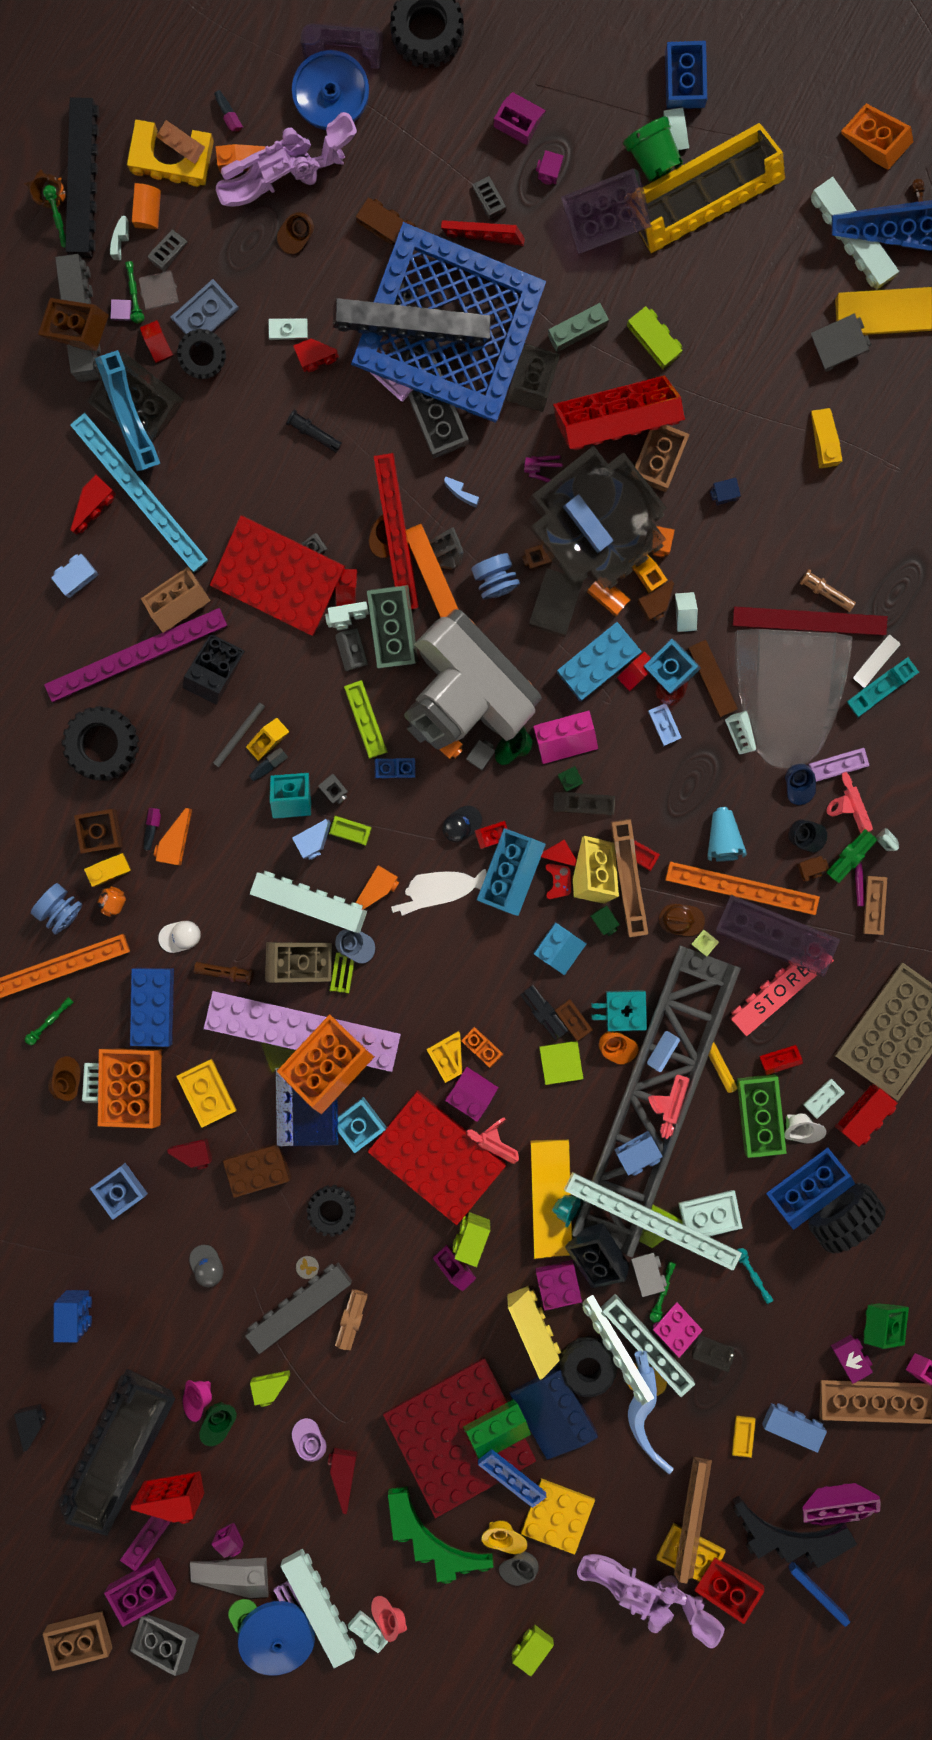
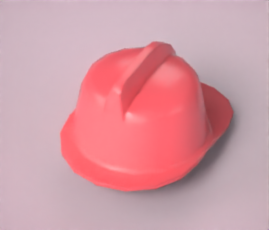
[371,1596,407,1642]

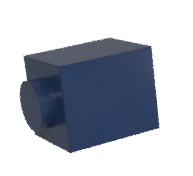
[710,478,741,505]

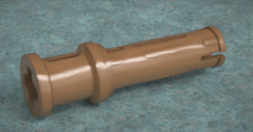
[799,569,856,612]

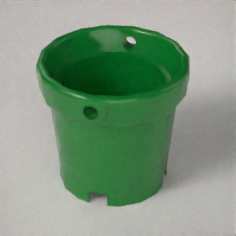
[623,116,683,183]

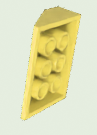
[507,1286,561,1379]

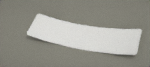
[853,635,901,687]

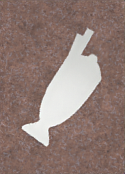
[391,869,486,916]

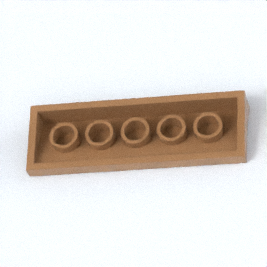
[819,1380,932,1424]
[674,1457,712,1584]

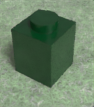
[557,766,583,792]
[590,905,620,936]

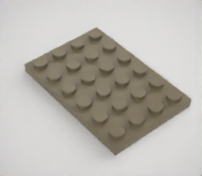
[834,962,932,1101]

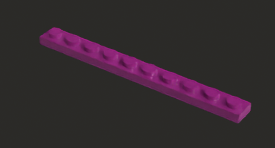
[44,608,228,703]

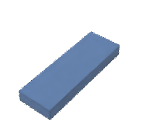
[563,494,614,553]

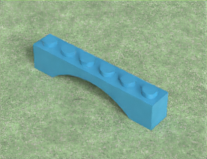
[95,350,160,471]

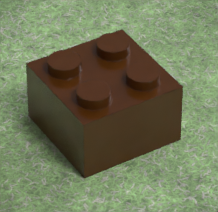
[74,809,123,854]

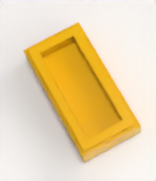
[732,1416,756,1458]

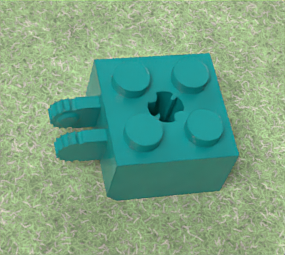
[591,990,647,1031]

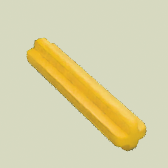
[708,1042,738,1093]

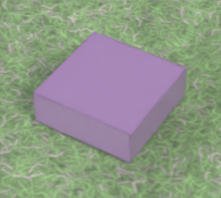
[111,299,132,321]

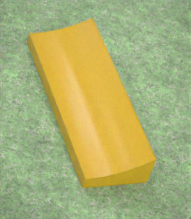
[835,287,932,335]
[530,1139,572,1259]

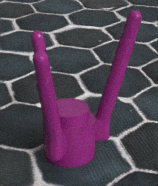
[524,455,563,487]

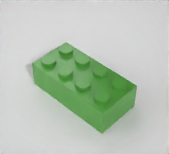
[737,1074,787,1158]

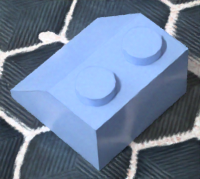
[292,819,331,860]

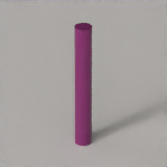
[855,861,865,906]

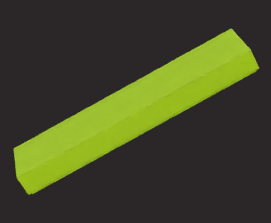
[344,680,388,759]

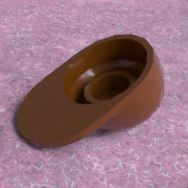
[277,212,314,254]

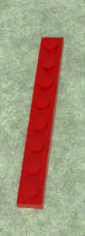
[374,453,419,609]

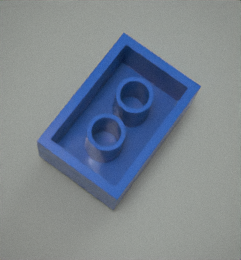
[665,41,707,109]
[54,1290,92,1342]

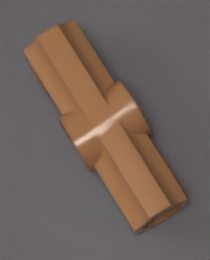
[335,1289,368,1350]

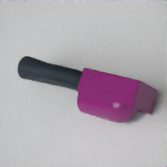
[214,90,243,131]
[144,808,161,850]

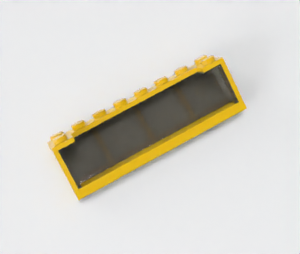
[625,123,785,253]

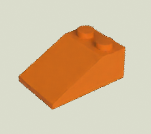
[841,103,913,170]

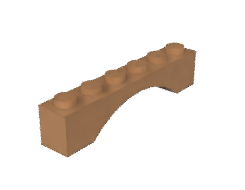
[611,819,648,937]

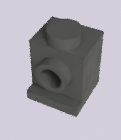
[318,774,348,804]

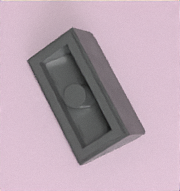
[335,628,368,671]

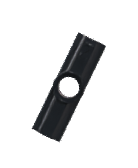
[520,985,568,1040]

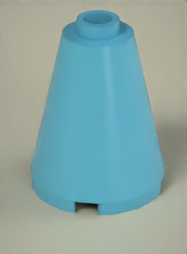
[708,807,747,861]

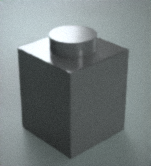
[466,740,495,771]

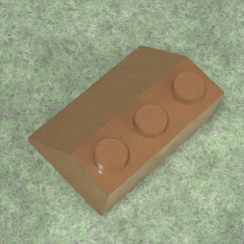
[141,567,211,633]

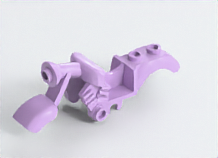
[216,112,357,207]
[577,1554,725,1648]

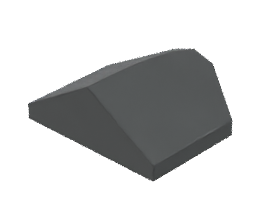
[429,527,464,569]

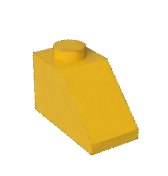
[246,718,289,761]
[84,853,131,887]

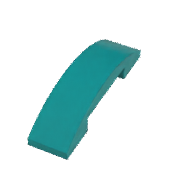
[847,657,919,717]

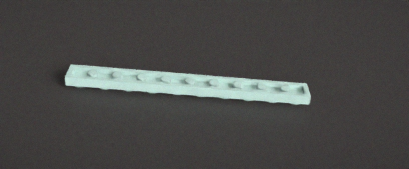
[564,1172,742,1270]

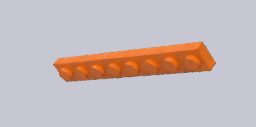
[665,862,820,915]
[0,934,130,998]

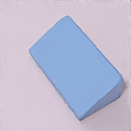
[647,1031,680,1072]

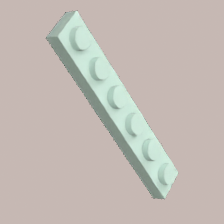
[582,1295,654,1406]

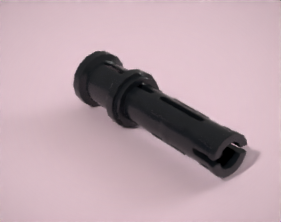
[286,409,342,453]

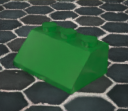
[463,1399,531,1459]

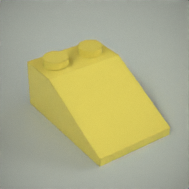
[573,836,619,904]

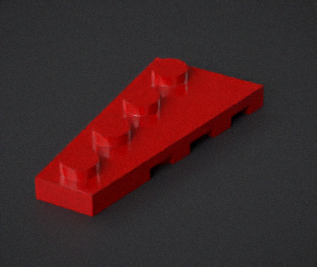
[441,220,525,246]

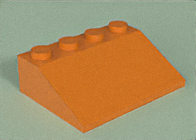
[277,1014,375,1114]
[98,1048,162,1128]

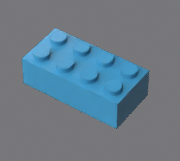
[556,622,642,702]
[477,828,546,916]

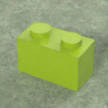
[511,1625,554,1676]

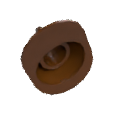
[368,515,390,558]
[659,904,705,936]
[48,1056,80,1101]

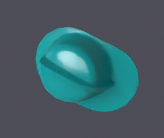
[552,1195,584,1228]

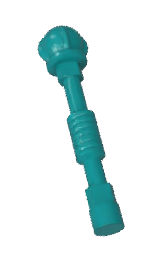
[737,1248,773,1304]

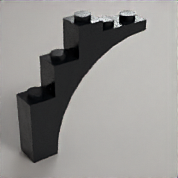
[732,1496,857,1568]

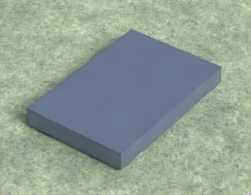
[170,279,239,347]

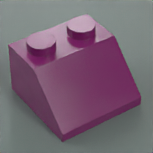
[445,1066,499,1122]

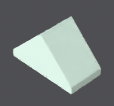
[675,592,698,632]

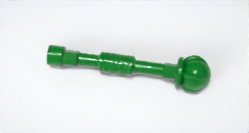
[43,185,66,247]
[125,261,144,324]
[25,997,74,1045]
[649,1261,676,1323]

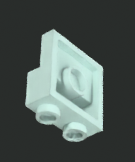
[325,602,370,630]

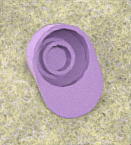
[292,1418,327,1462]

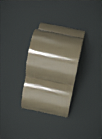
[265,942,332,983]

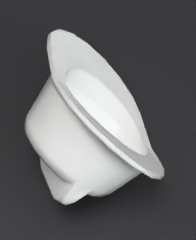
[784,1114,826,1143]

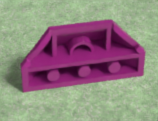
[803,1483,880,1526]

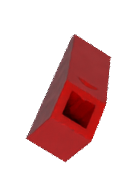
[71,475,116,535]

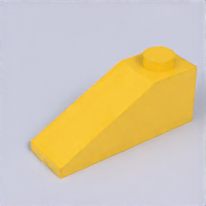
[811,408,842,468]

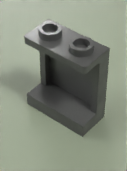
[811,313,872,372]

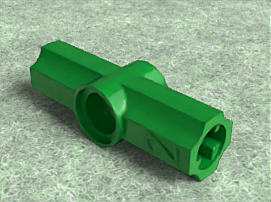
[827,829,878,883]

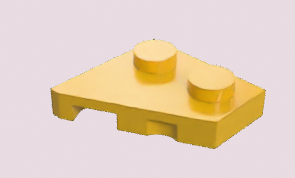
[427,1031,462,1083]

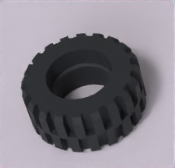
[390,0,464,68]
[62,706,139,781]
[809,1183,886,1254]

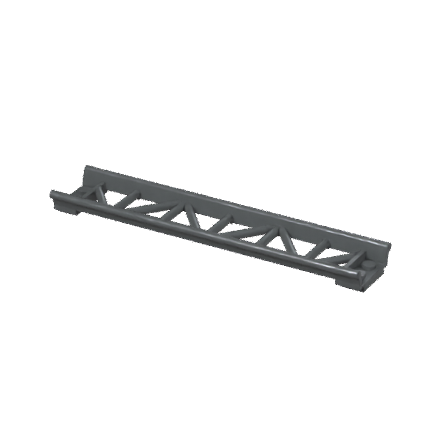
[572,945,741,1257]

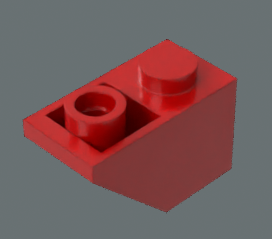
[294,339,339,372]

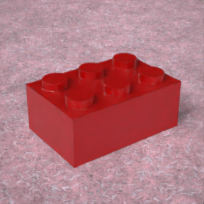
[835,1084,898,1147]

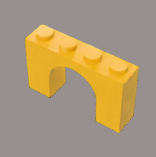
[127,120,214,187]

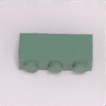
[548,303,609,353]

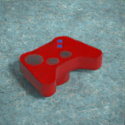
[545,863,571,899]

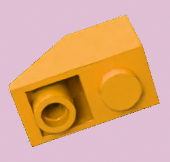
[628,551,668,593]

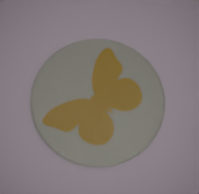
[296,1256,319,1279]

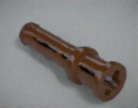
[194,962,254,986]

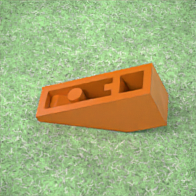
[215,144,266,174]
[154,808,192,865]
[356,865,399,910]

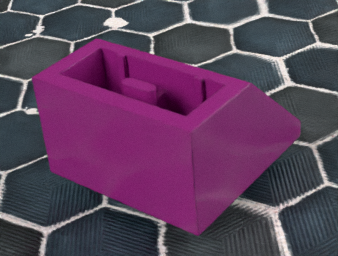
[494,92,546,145]

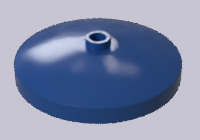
[292,50,369,130]
[238,1601,315,1675]

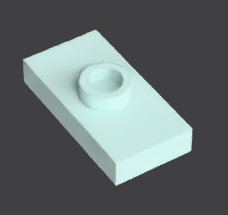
[269,319,308,340]
[803,1078,845,1119]

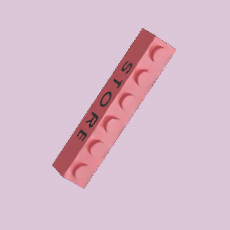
[729,942,834,1036]

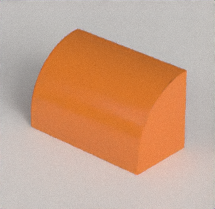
[132,183,161,230]
[587,575,631,617]

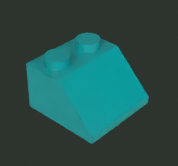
[270,773,311,818]

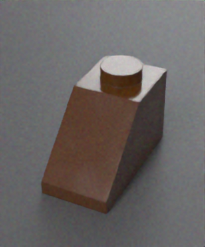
[637,580,674,622]

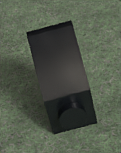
[14,1404,46,1452]

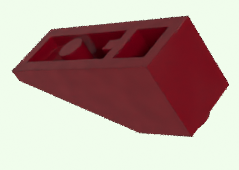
[328,1448,357,1514]

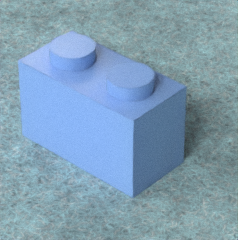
[51,554,99,598]

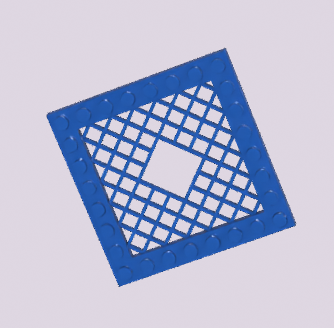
[351,222,546,423]

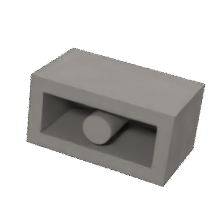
[631,1253,667,1297]

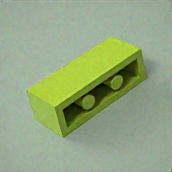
[627,306,683,370]

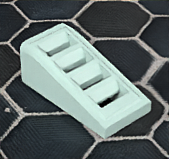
[725,711,756,755]
[876,828,899,851]
[82,1063,99,1103]

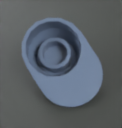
[335,929,375,963]

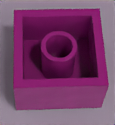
[536,1260,582,1310]

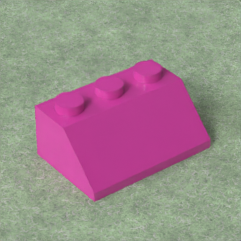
[533,711,598,764]

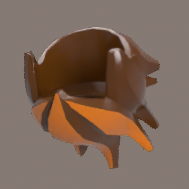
[24,169,66,209]

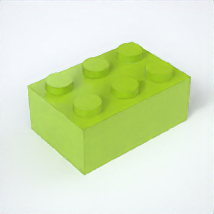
[452,1212,490,1267]

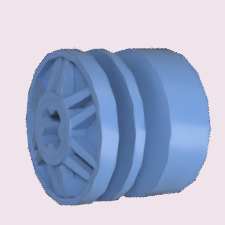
[471,553,520,600]
[31,883,83,935]

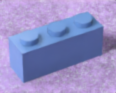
[762,1403,827,1453]

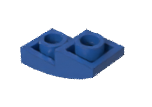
[375,758,415,778]

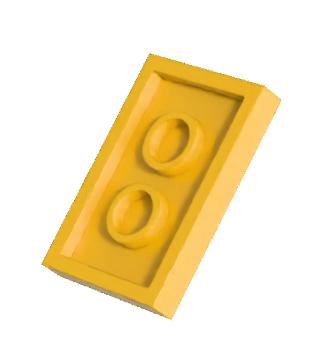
[177,1059,237,1128]
[656,1523,726,1581]

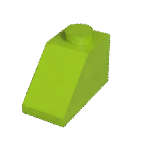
[250,1370,290,1407]

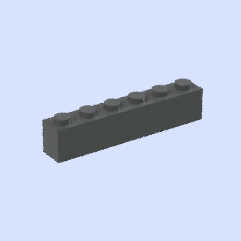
[245,1262,352,1354]

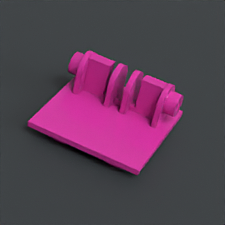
[653,1302,703,1358]

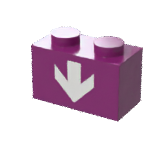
[831,1334,873,1384]

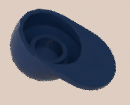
[785,764,816,805]

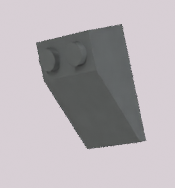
[130,1614,199,1676]

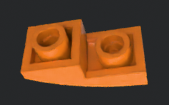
[461,1027,504,1068]

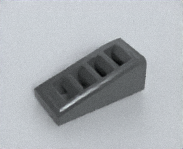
[472,176,506,220]
[147,229,188,272]

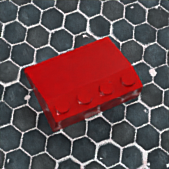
[131,1471,204,1524]

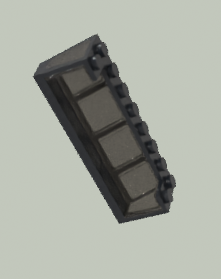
[59,1369,176,1536]

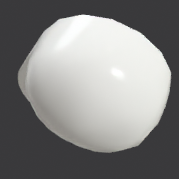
[158,921,201,953]

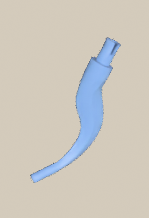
[628,1351,674,1474]

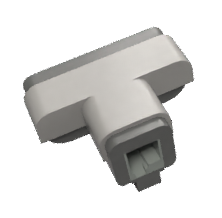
[404,609,542,749]

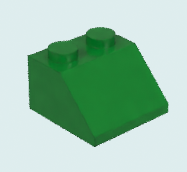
[864,1303,909,1349]

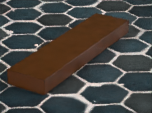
[688,640,738,717]

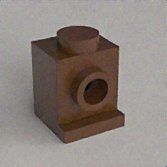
[522,543,552,571]
[797,856,829,881]

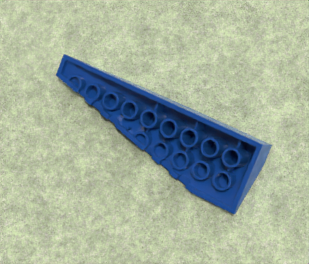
[832,200,932,250]

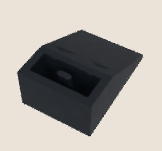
[182,634,245,705]

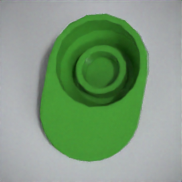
[228,1599,257,1633]

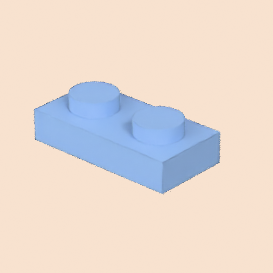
[648,703,682,746]

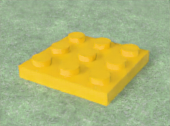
[521,1478,595,1554]

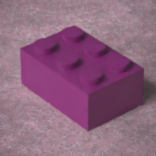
[104,1558,177,1627]

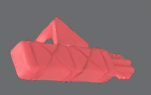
[827,772,873,833]
[648,1075,690,1139]
[467,1117,519,1164]

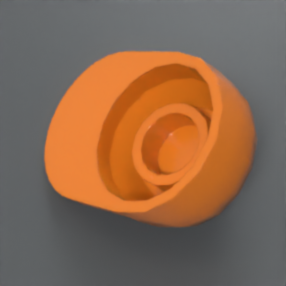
[599,1031,638,1064]

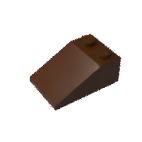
[38,298,109,352]

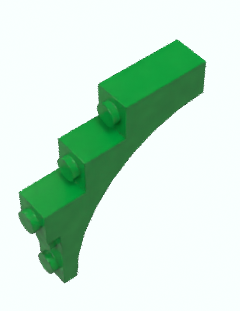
[388,1487,493,1584]

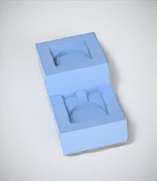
[444,477,479,508]

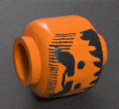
[97,886,126,916]

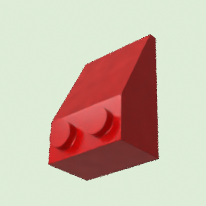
[694,1557,764,1624]

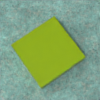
[539,1041,583,1085]

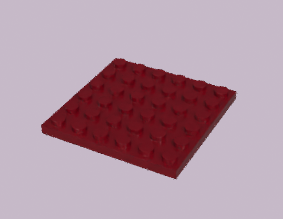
[382,1357,536,1519]

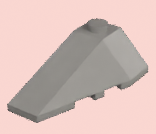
[190,1558,268,1598]

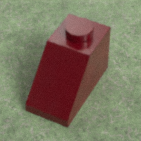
[167,1138,212,1169]

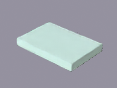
[678,1190,743,1237]

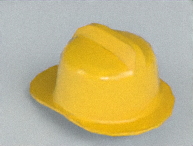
[482,1521,527,1554]

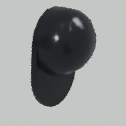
[442,806,482,842]
[788,819,827,852]

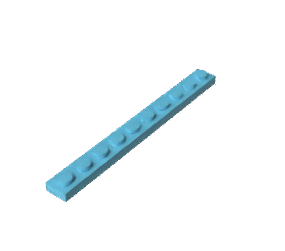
[70,413,209,573]

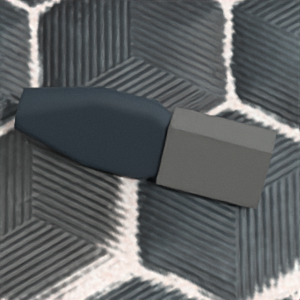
[249,748,288,781]

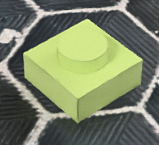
[692,930,719,957]

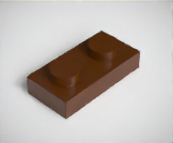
[555,999,592,1041]

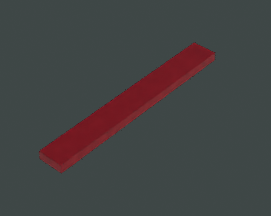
[732,607,888,636]

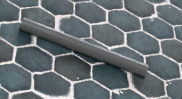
[213,702,265,767]

